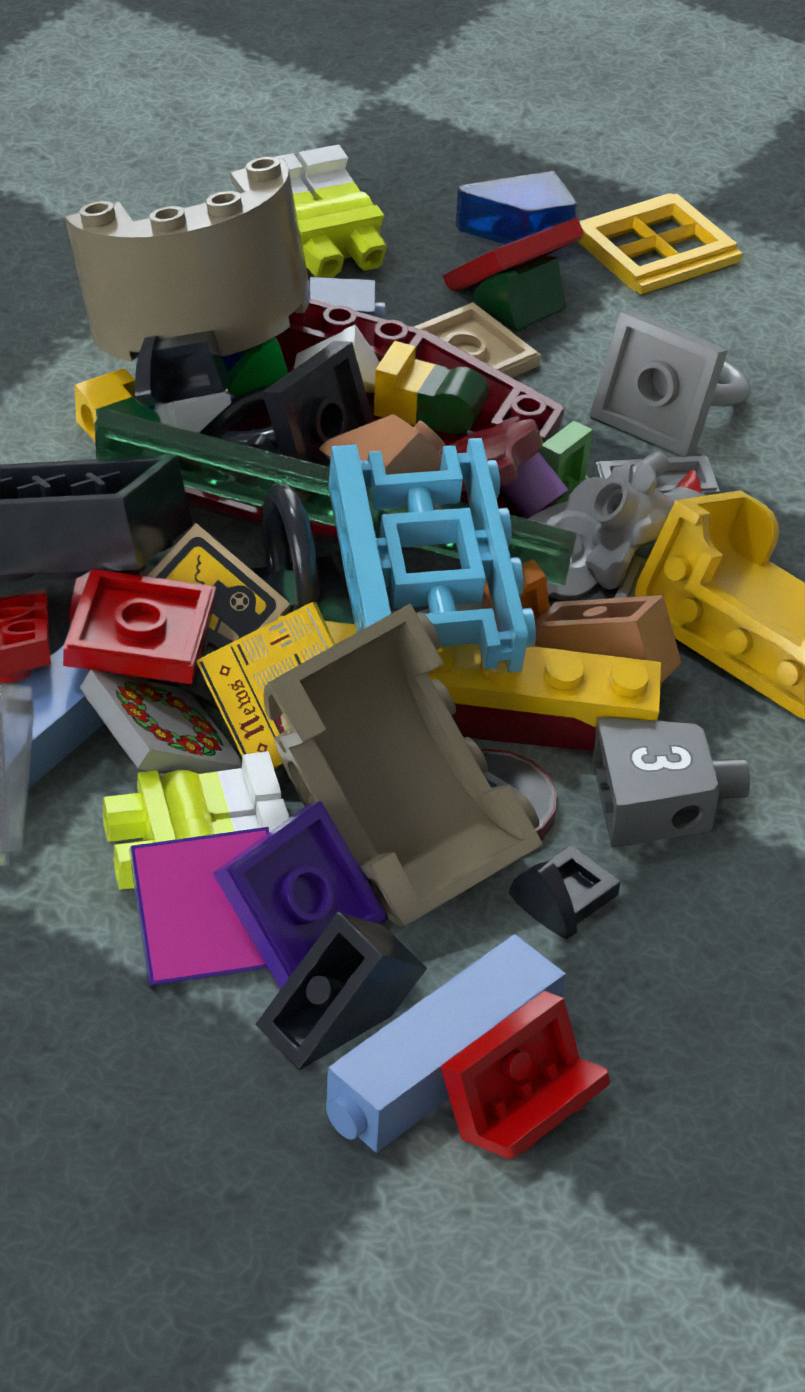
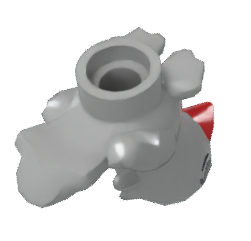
[585,463,706,590]

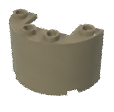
[65,157,311,361]
[263,603,543,927]

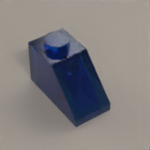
[456,171,577,245]

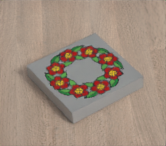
[80,669,242,774]

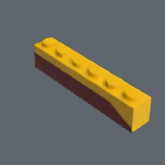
[278,615,661,751]

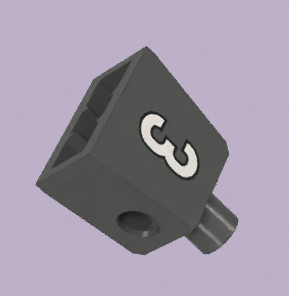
[592,717,750,847]

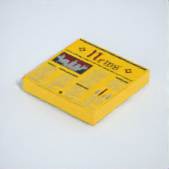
[196,602,336,770]

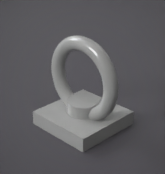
[589,309,750,457]

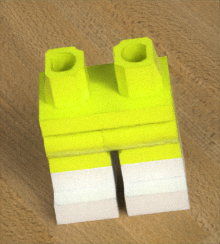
[276,144,387,278]
[103,751,289,890]

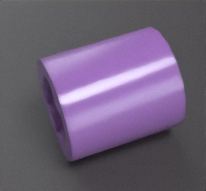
[500,452,569,521]

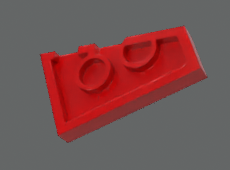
[0,588,51,683]

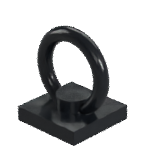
[202,341,374,500]
[251,483,354,624]

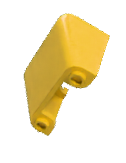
[635,490,805,719]

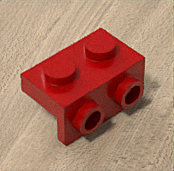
[440,991,611,1159]

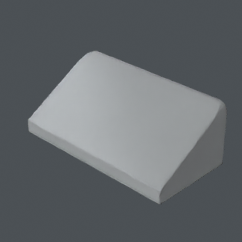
[153,392,231,448]

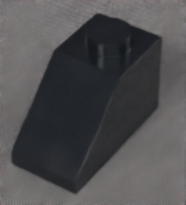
[256,912,427,1070]

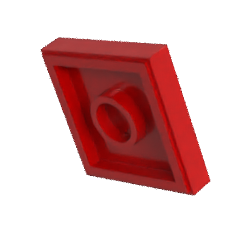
[442,217,585,292]
[63,569,216,684]

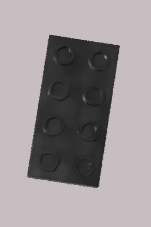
[0,454,193,582]

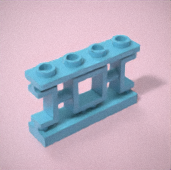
[328,438,536,673]

